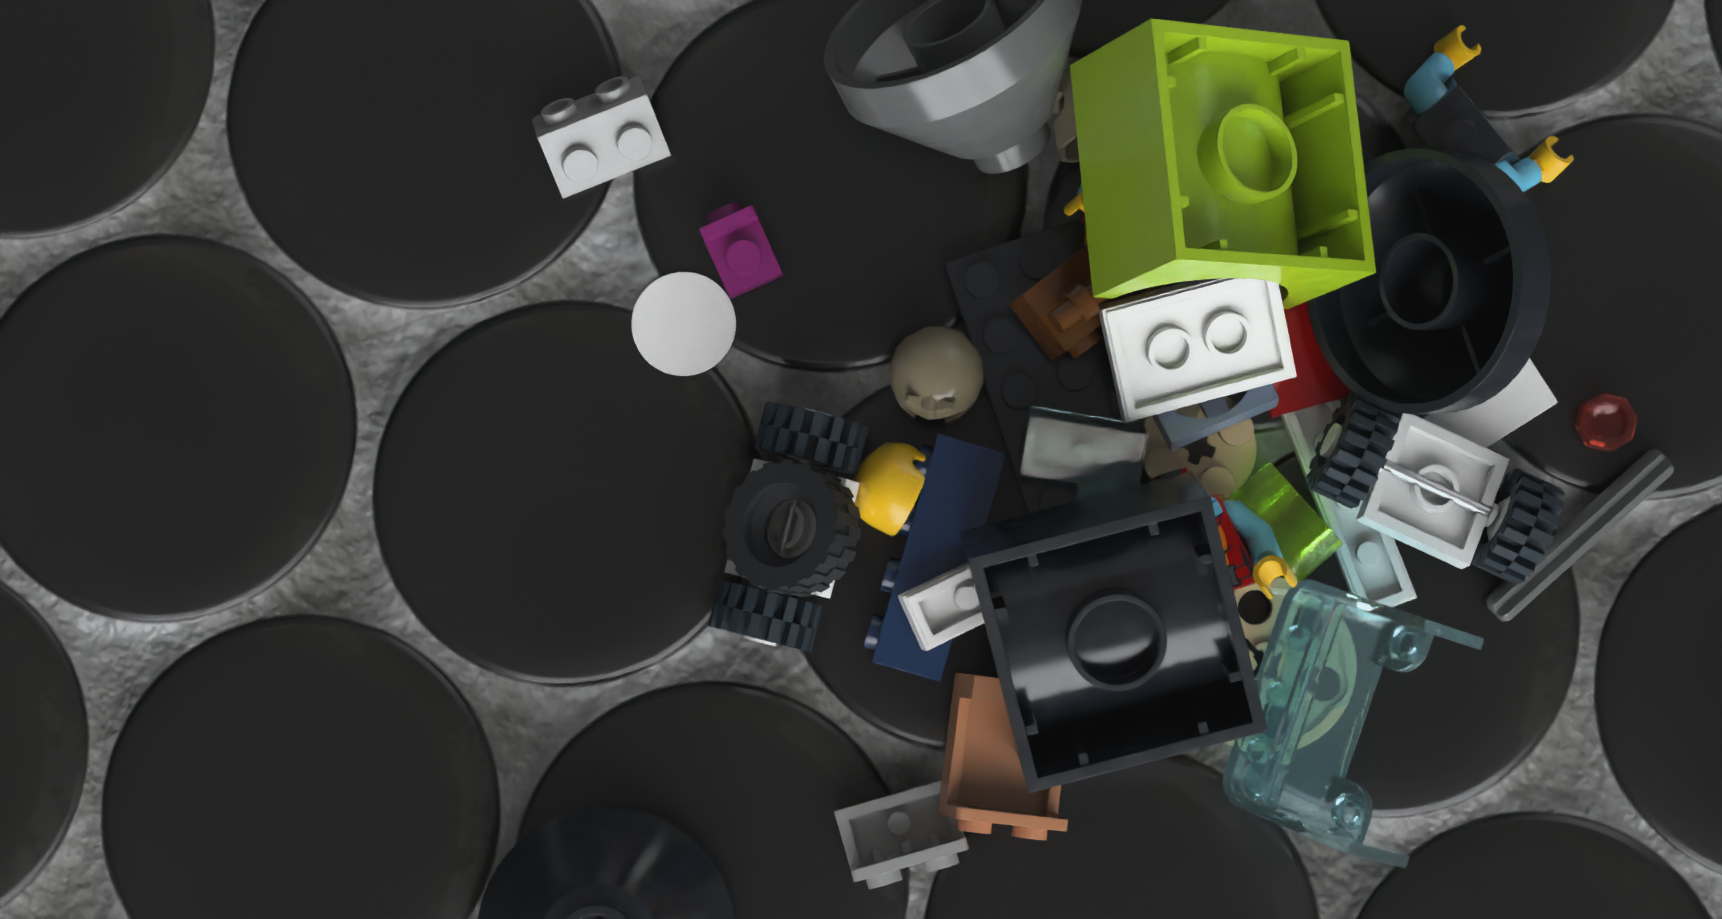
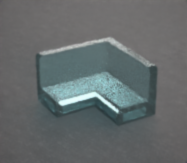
[1020,406,1149,501]

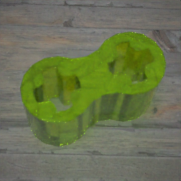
[1226,462,1344,583]

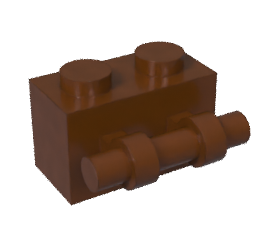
[1009,244,1148,361]

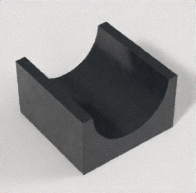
[959,471,1268,793]

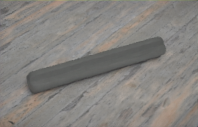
[1485,449,1674,622]

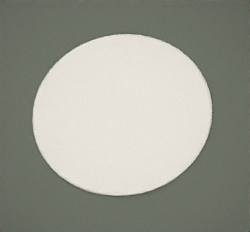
[631,272,736,376]

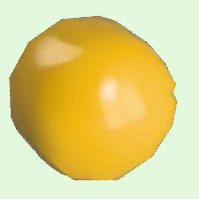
[853,442,926,536]

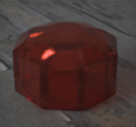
[1575,393,1638,452]

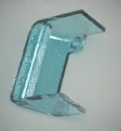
[1223,579,1484,868]

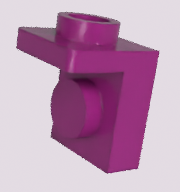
[699,202,783,299]

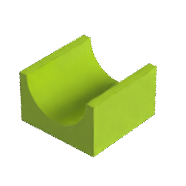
[1070,18,1376,309]

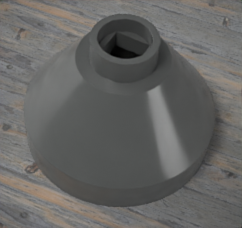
[823,0,1082,174]

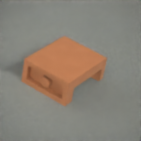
[937,673,1068,840]

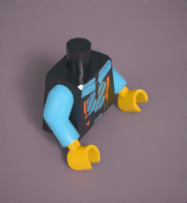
[1404,25,1574,192]

